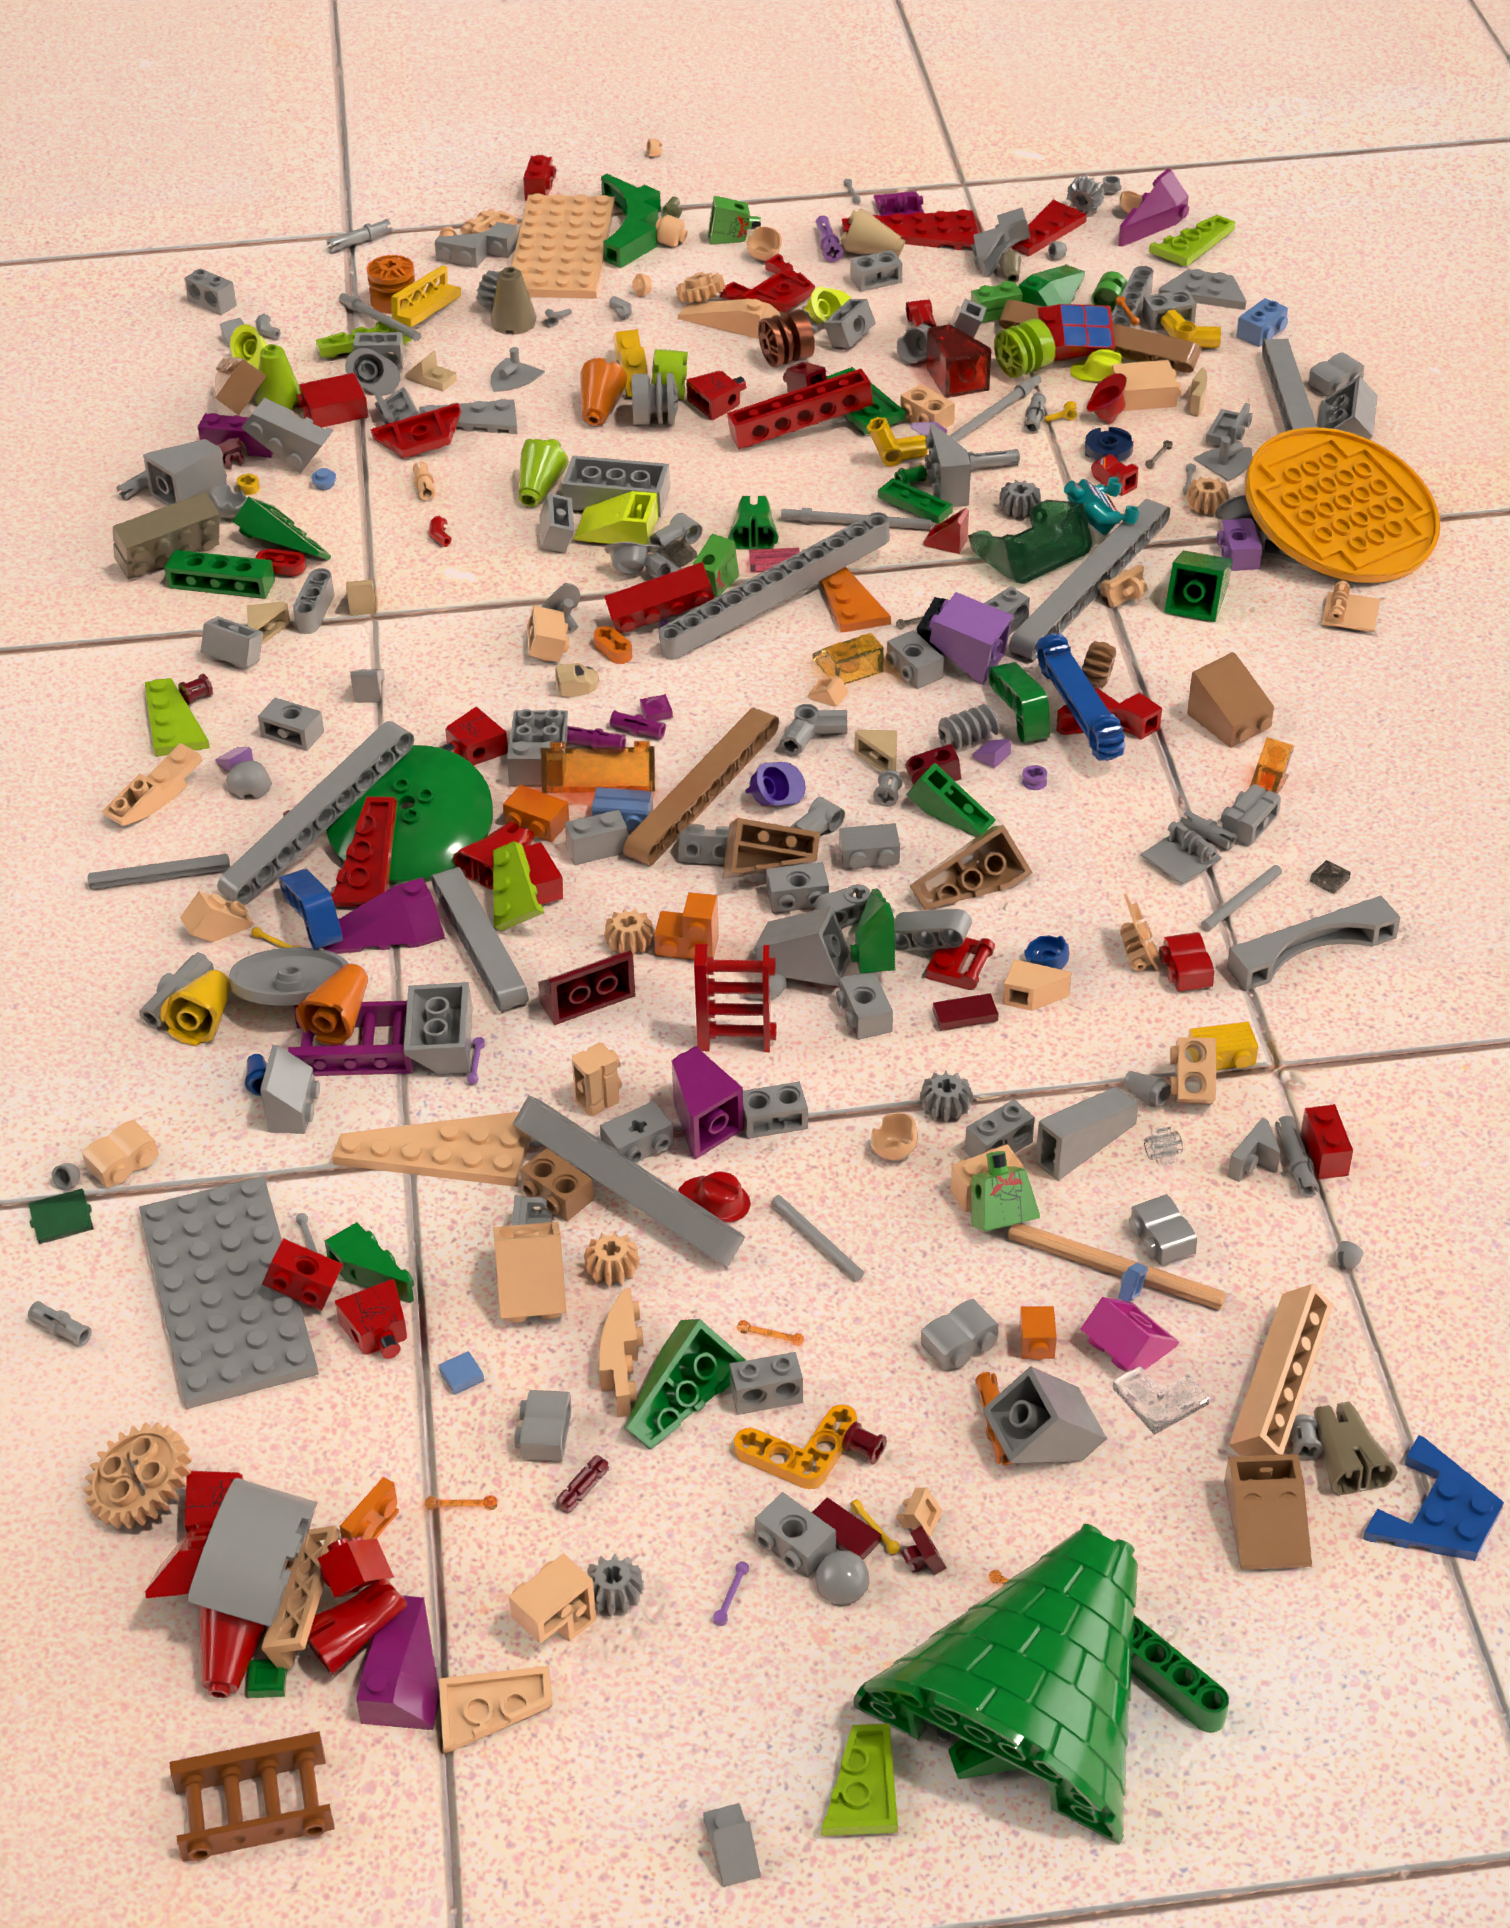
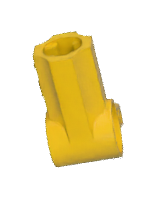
[1161,309,1221,348]
[866,417,928,467]

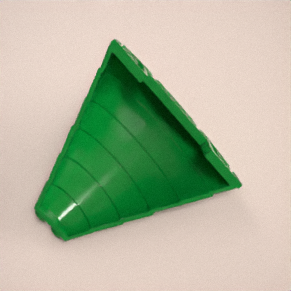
[853,1523,1138,1845]

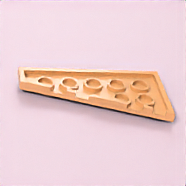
[332,1112,531,1187]

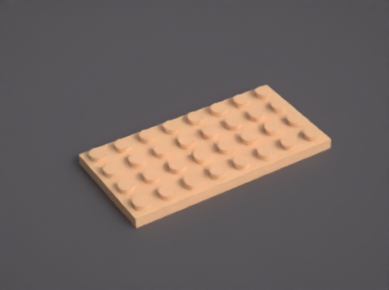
[511,194,615,299]

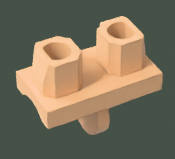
[1100,565,1148,608]

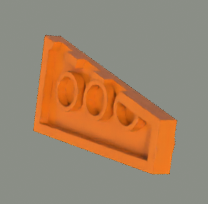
[819,567,891,633]

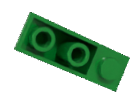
[324,1222,414,1303]

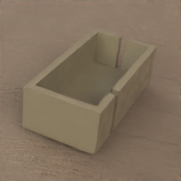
[113,492,220,579]

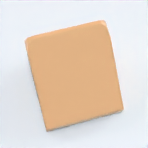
[808,676,848,706]

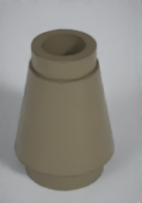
[999,250,1021,283]

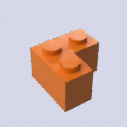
[654,892,719,960]

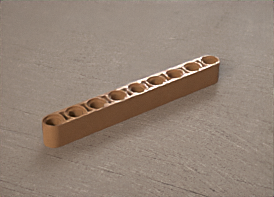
[998,300,1202,373]
[623,707,779,866]

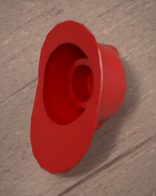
[1086,373,1127,424]
[678,1171,751,1222]

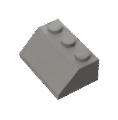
[1318,376,1378,440]
[404,982,473,1074]

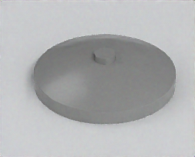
[229,947,349,1006]

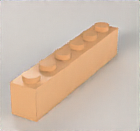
[1229,1283,1333,1456]

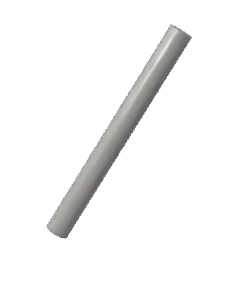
[1201,865,1282,931]
[771,1195,864,1281]

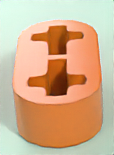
[593,626,632,664]

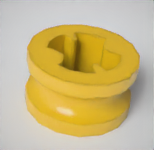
[237,473,260,495]

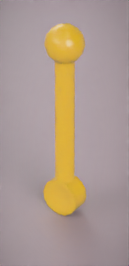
[251,927,300,948]
[850,1499,900,1555]

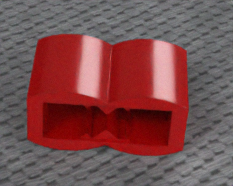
[1159,932,1214,992]

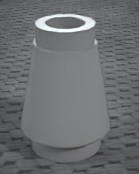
[1123,1071,1171,1107]

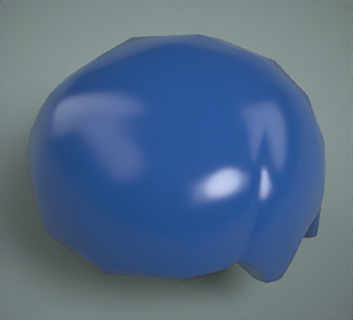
[1024,935,1070,970]

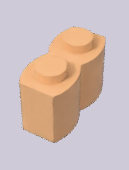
[82,1120,159,1188]

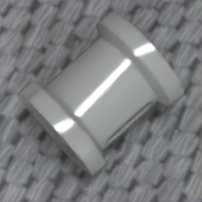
[873,770,903,807]
[1290,1414,1323,1461]

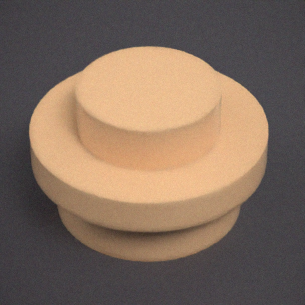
[632,273,652,297]

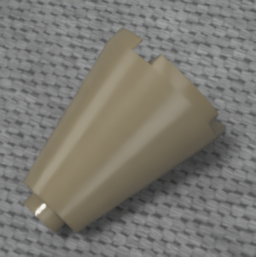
[491,266,537,335]

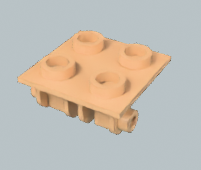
[1322,581,1380,632]
[1120,893,1160,971]

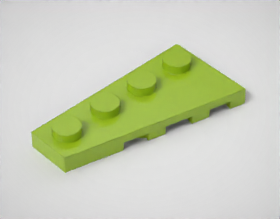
[315,322,412,358]

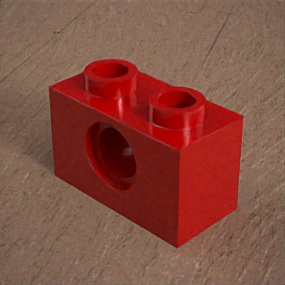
[262,1238,343,1311]

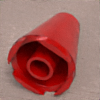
[199,1606,266,1698]

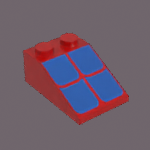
[1037,304,1116,362]

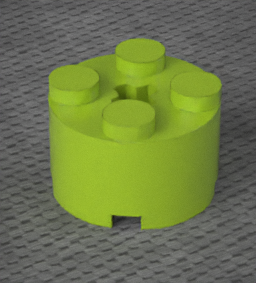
[651,349,688,399]

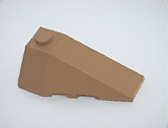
[909,824,1033,910]

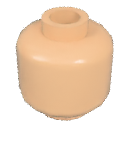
[655,215,688,248]

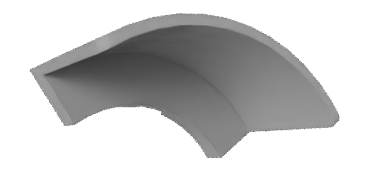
[187,1478,317,1627]

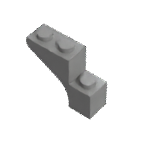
[971,207,1031,277]
[434,222,518,268]
[947,298,987,344]

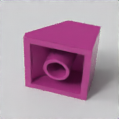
[1080,1297,1179,1372]

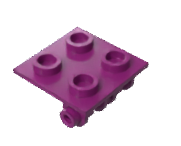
[873,191,924,216]

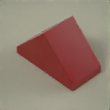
[923,507,969,554]

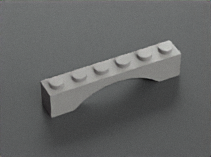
[1227,895,1401,991]

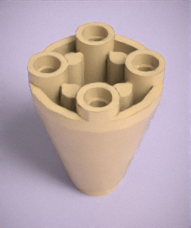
[840,208,905,258]

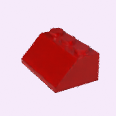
[145,1520,214,1599]

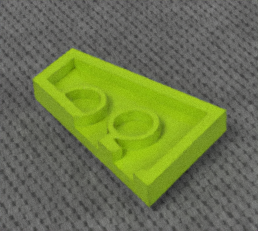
[493,841,544,931]
[821,1723,898,1836]

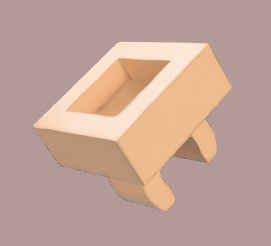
[896,1487,943,1538]

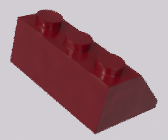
[538,950,636,1025]

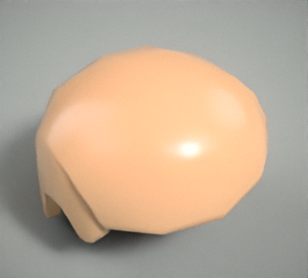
[1119,191,1144,214]
[746,226,782,261]
[871,1112,918,1160]

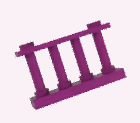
[288,1001,413,1076]

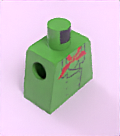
[708,196,761,245]
[693,533,739,597]
[971,1151,1040,1231]

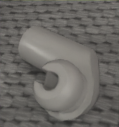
[609,296,632,319]
[744,974,787,1000]

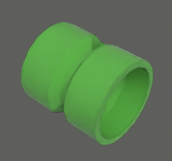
[1091,271,1127,313]

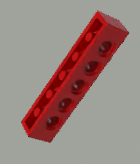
[727,368,873,449]

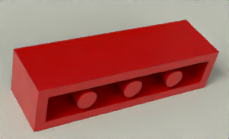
[604,562,715,634]

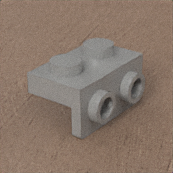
[373,387,420,424]
[1206,403,1253,447]
[678,824,729,865]

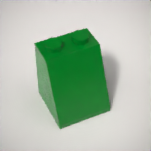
[1164,550,1233,622]

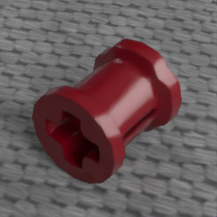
[178,673,213,705]
[842,1421,887,1464]

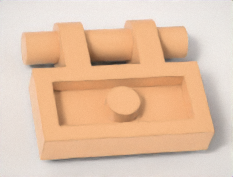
[460,209,517,234]

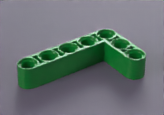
[1131,1615,1229,1733]

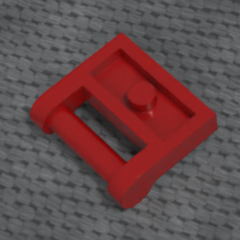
[926,937,996,990]

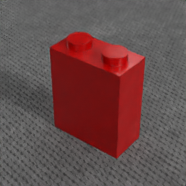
[296,373,369,428]

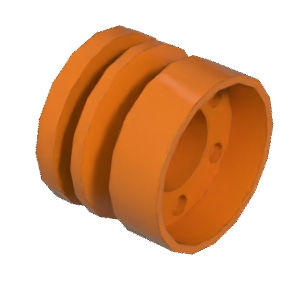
[366,255,416,314]

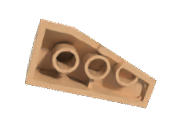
[678,299,780,339]

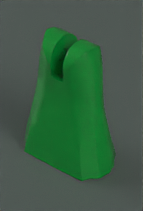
[728,496,779,549]

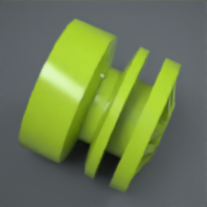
[994,318,1055,379]

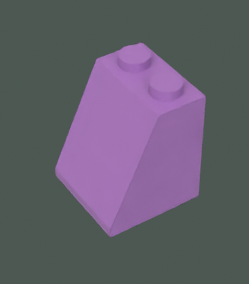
[929,592,1013,685]

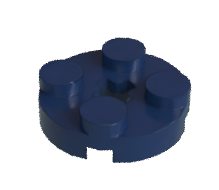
[1085,427,1134,461]

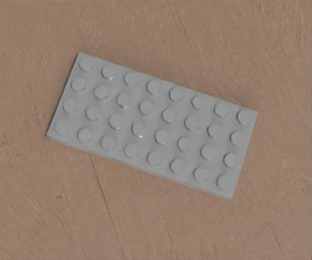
[139,1176,319,1409]

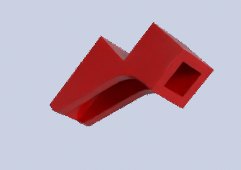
[1056,688,1162,740]

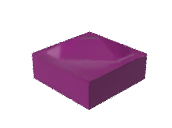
[640,694,673,721]

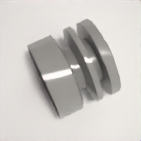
[632,373,678,425]

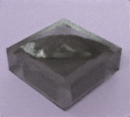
[661,536,697,568]
[1310,860,1351,894]

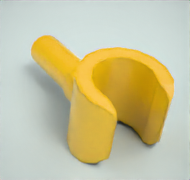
[1044,401,1077,422]

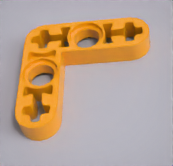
[734,1404,857,1489]

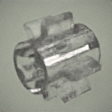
[1144,1125,1183,1165]

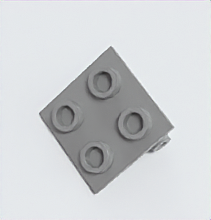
[1141,821,1222,885]

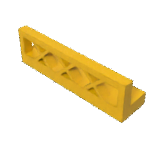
[391,265,461,328]

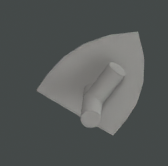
[491,347,545,392]
[1194,437,1252,481]
[541,583,580,632]

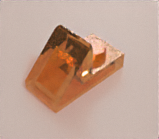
[1249,737,1295,794]

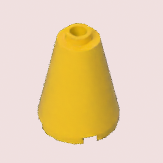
[160,970,231,1046]

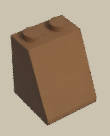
[1187,652,1274,748]

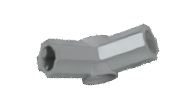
[780,704,848,756]

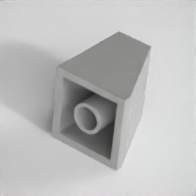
[143,439,227,506]
[753,906,851,986]
[982,1366,1107,1464]

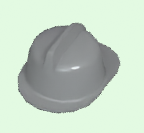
[345,348,400,395]
[1215,495,1257,525]
[605,542,661,575]

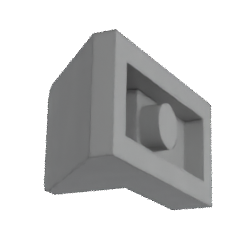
[350,669,385,702]
[1228,1117,1280,1182]
[703,1803,761,1887]

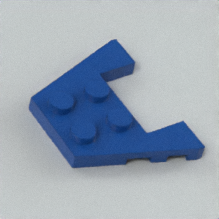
[1363,1435,1504,1561]

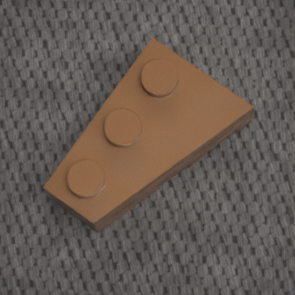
[722,818,820,879]

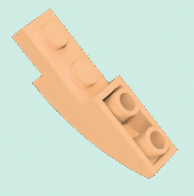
[102,743,203,826]
[599,1288,644,1417]

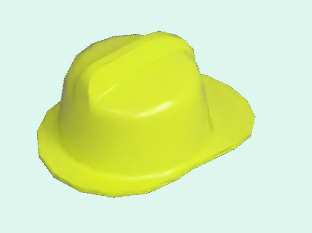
[804,287,852,324]
[230,324,267,369]
[1070,349,1122,382]

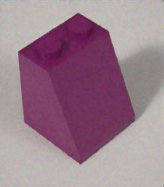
[671,1046,744,1160]

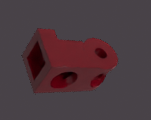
[905,744,962,785]

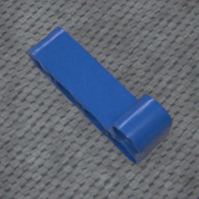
[278,869,343,950]

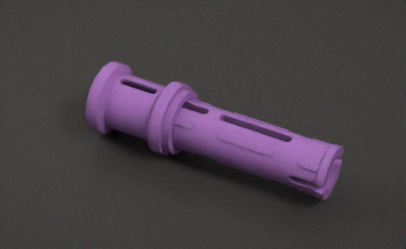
[815,215,843,262]

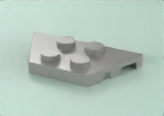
[1158,269,1247,310]

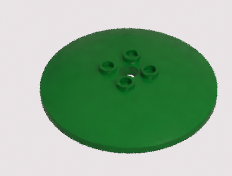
[326,745,493,885]

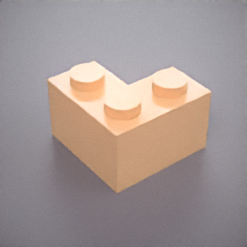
[509,1553,596,1644]

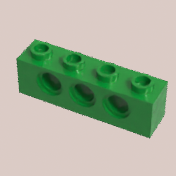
[164,550,275,599]

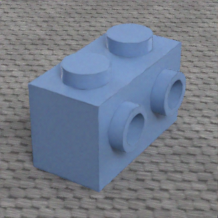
[1236,298,1288,347]

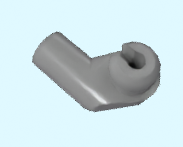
[256,314,281,340]

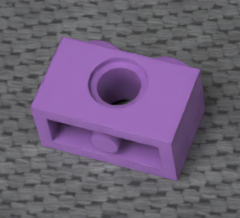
[1217,518,1262,571]

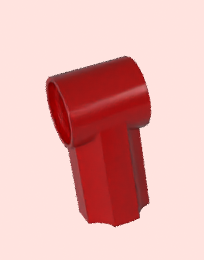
[906,299,937,329]

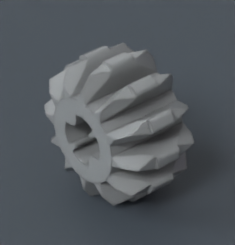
[1066,174,1105,214]
[476,270,499,310]
[999,480,1041,519]
[920,1070,973,1123]
[587,1553,644,1617]

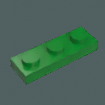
[878,478,953,524]

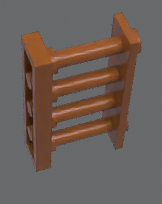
[169,1731,335,1861]

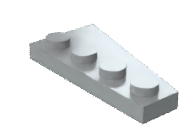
[419,399,518,434]

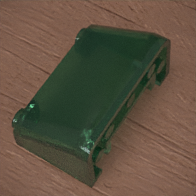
[968,499,1092,584]

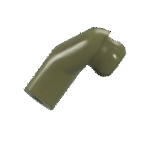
[663,196,682,218]

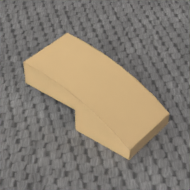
[1189,368,1207,417]

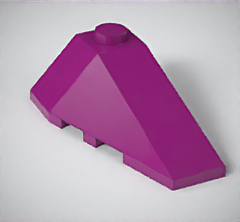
[1118,169,1189,247]
[356,1595,440,1730]

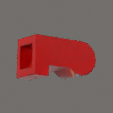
[1091,454,1139,497]

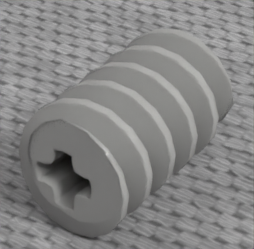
[938,704,999,749]

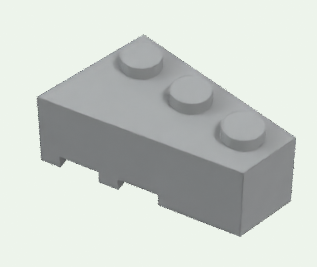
[241,398,334,474]

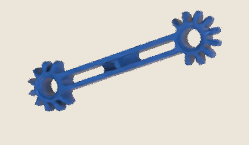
[1036,633,1126,761]

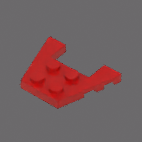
[720,253,815,312]

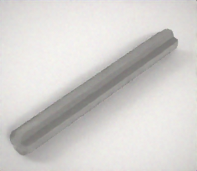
[87,854,230,890]

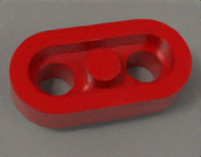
[255,549,306,576]

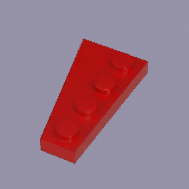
[1012,199,1087,257]
[331,797,397,907]

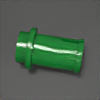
[894,465,927,485]

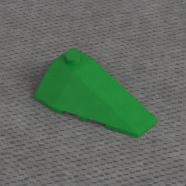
[1019,264,1085,307]
[232,496,331,560]
[850,888,895,973]
[624,1319,746,1449]

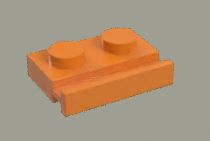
[339,1477,399,1541]

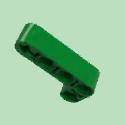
[988,662,1050,743]

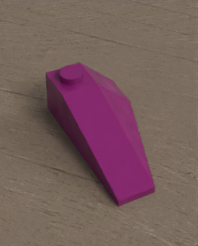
[322,878,445,954]

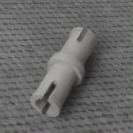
[1024,393,1046,434]
[1180,810,1237,850]
[27,1301,92,1346]

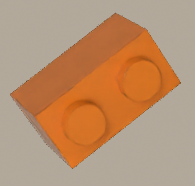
[503,784,570,842]

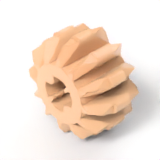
[1186,476,1229,516]
[604,908,654,956]
[584,1231,640,1287]

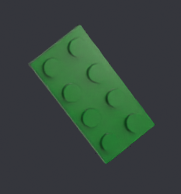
[827,367,906,435]

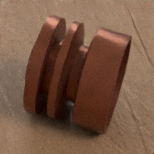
[758,309,815,367]

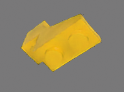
[613,329,648,397]

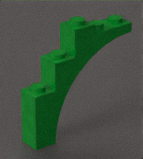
[601,173,661,269]

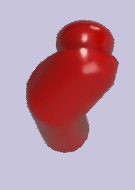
[429,516,452,547]

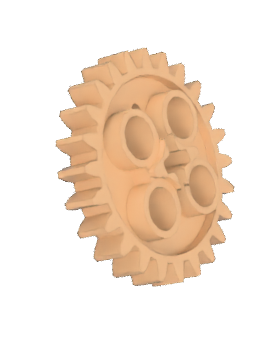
[84,1422,192,1529]

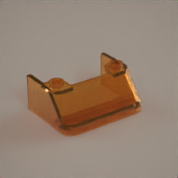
[541,741,658,793]

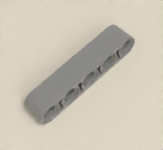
[1112,266,1154,328]

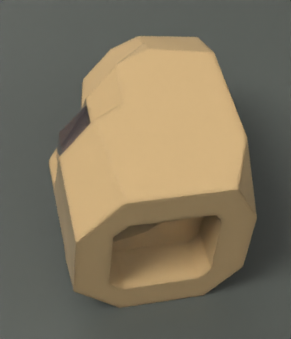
[555,663,600,697]

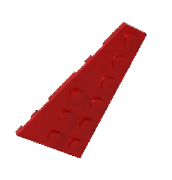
[842,209,979,250]

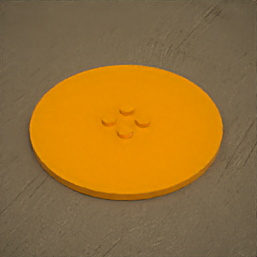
[1244,427,1440,583]

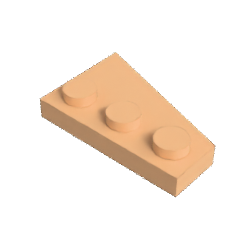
[439,1666,553,1754]

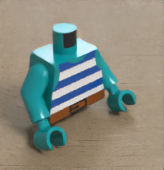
[1063,477,1140,536]

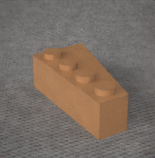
[215,357,267,416]

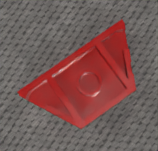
[370,402,461,458]

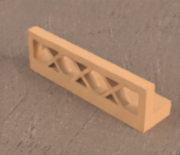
[262,1525,340,1669]

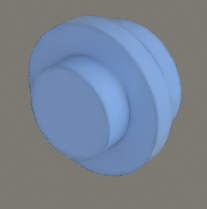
[311,468,336,490]

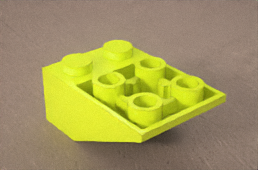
[574,491,658,545]

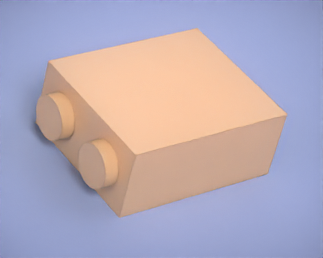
[1112,360,1182,411]

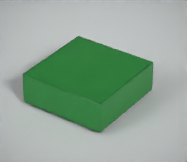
[247,1659,287,1698]

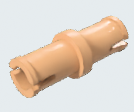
[413,461,435,500]

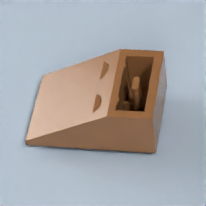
[1224,1454,1312,1570]

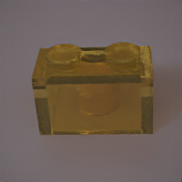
[812,633,884,685]

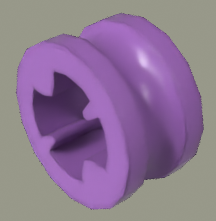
[1022,765,1047,790]

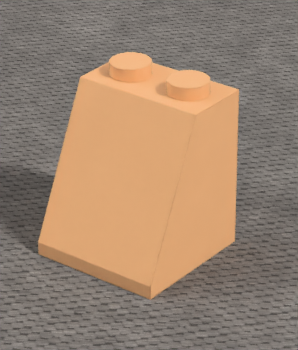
[493,1221,567,1322]

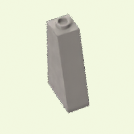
[1036,1086,1139,1181]

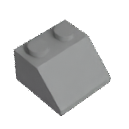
[260,1045,320,1134]

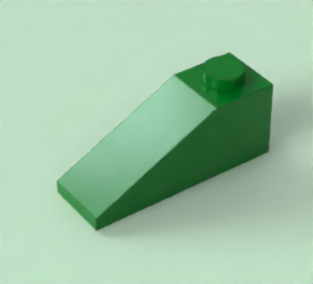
[906,763,996,837]

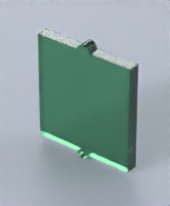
[28,1188,94,1244]

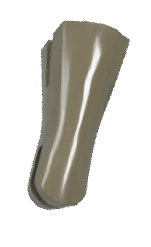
[1314,1401,1398,1495]

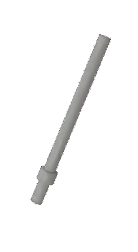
[339,293,421,341]
[950,375,1041,442]
[781,508,931,530]

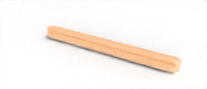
[1008,1223,1226,1310]

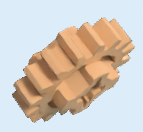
[676,272,726,303]

